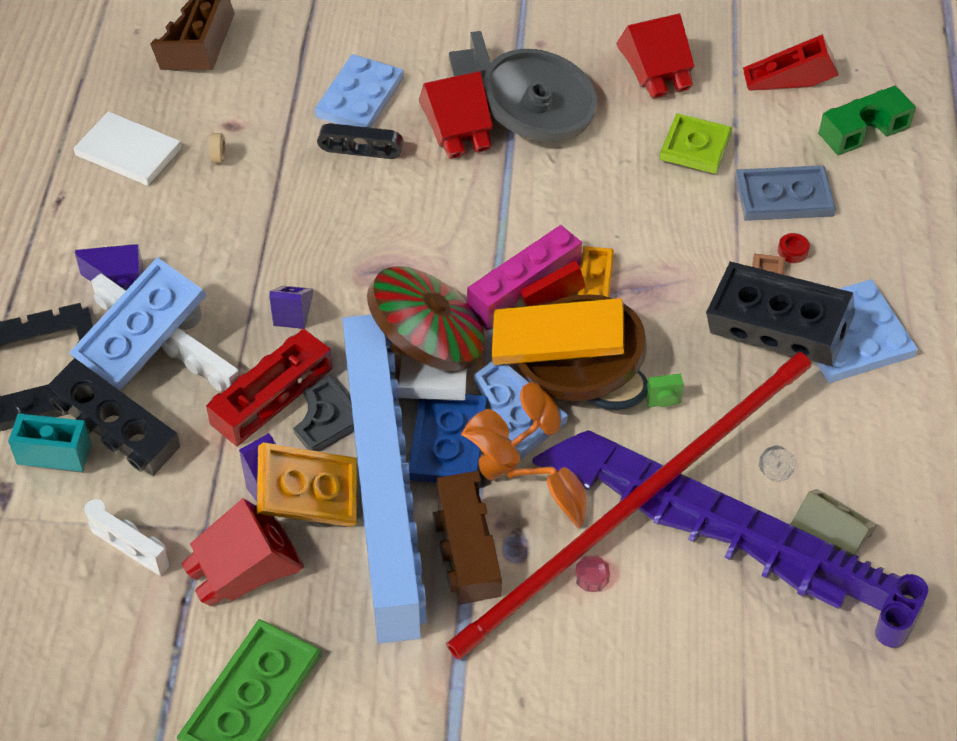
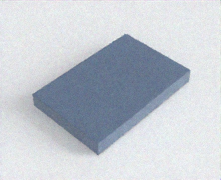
[735,165,836,221]

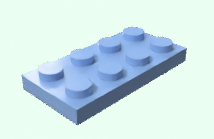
[69,257,207,391]

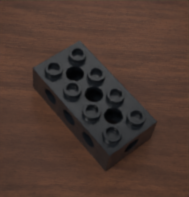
[706,261,855,367]

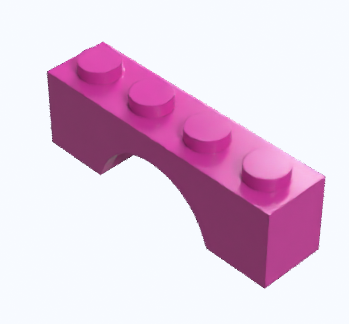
[467,225,582,330]

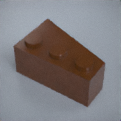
[432,470,502,605]

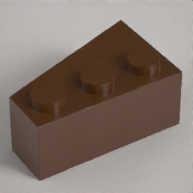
[150,0,235,70]

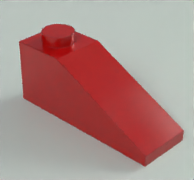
[743,34,839,91]

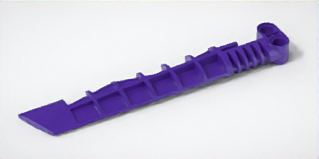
[532,430,928,648]

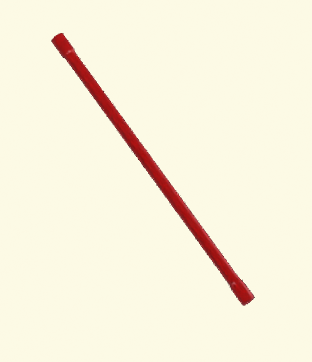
[446,352,812,660]

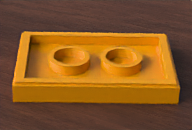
[257,442,357,527]

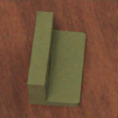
[790,489,877,558]

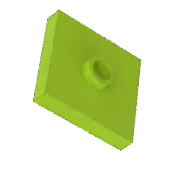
[659,113,733,174]

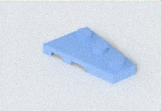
[474,361,568,459]

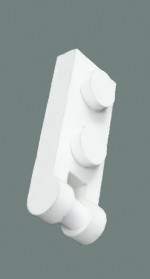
[84,499,170,577]

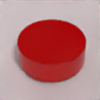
[777,233,810,263]

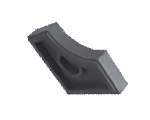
[293,375,354,451]

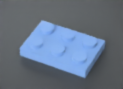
[315,54,404,128]

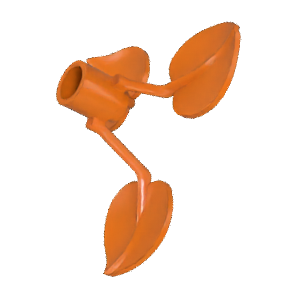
[461,382,587,529]

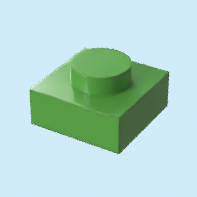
[646,373,684,407]

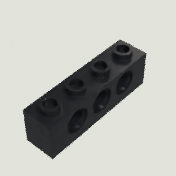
[47,358,180,476]

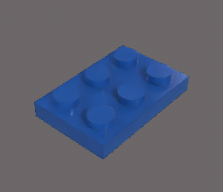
[409,394,487,483]

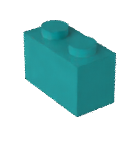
[8,413,92,472]

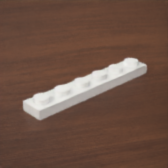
[91,273,239,391]

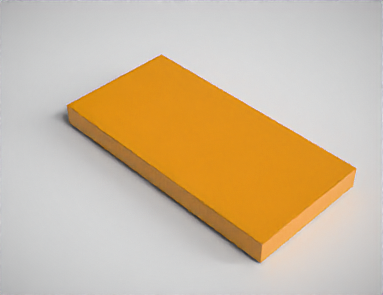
[492,298,624,365]

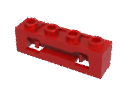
[206,328,333,447]

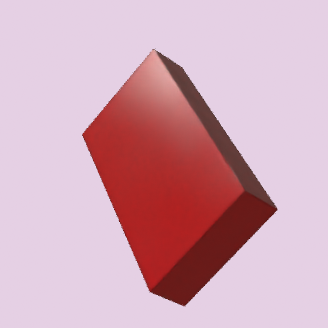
[520,261,586,307]

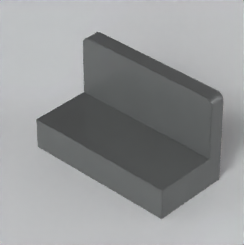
[449,31,490,81]

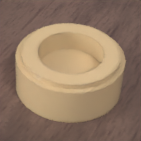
[209,133,226,163]

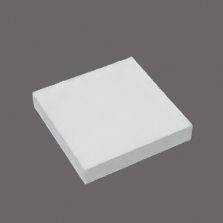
[398,357,467,400]

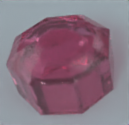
[575,556,610,592]

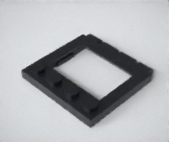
[0,302,93,431]

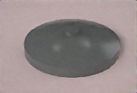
[483,49,597,142]

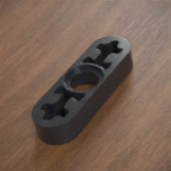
[317,123,404,159]

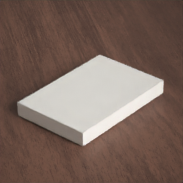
[73,112,182,186]

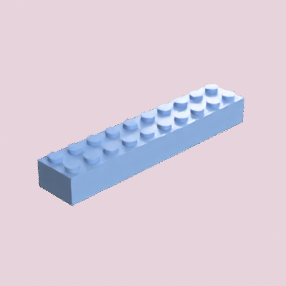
[342,314,427,644]

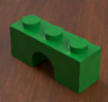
[818,85,916,156]

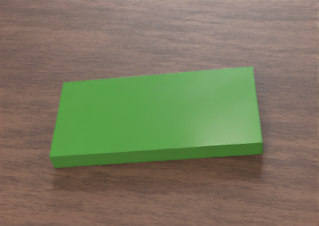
[177,619,322,741]

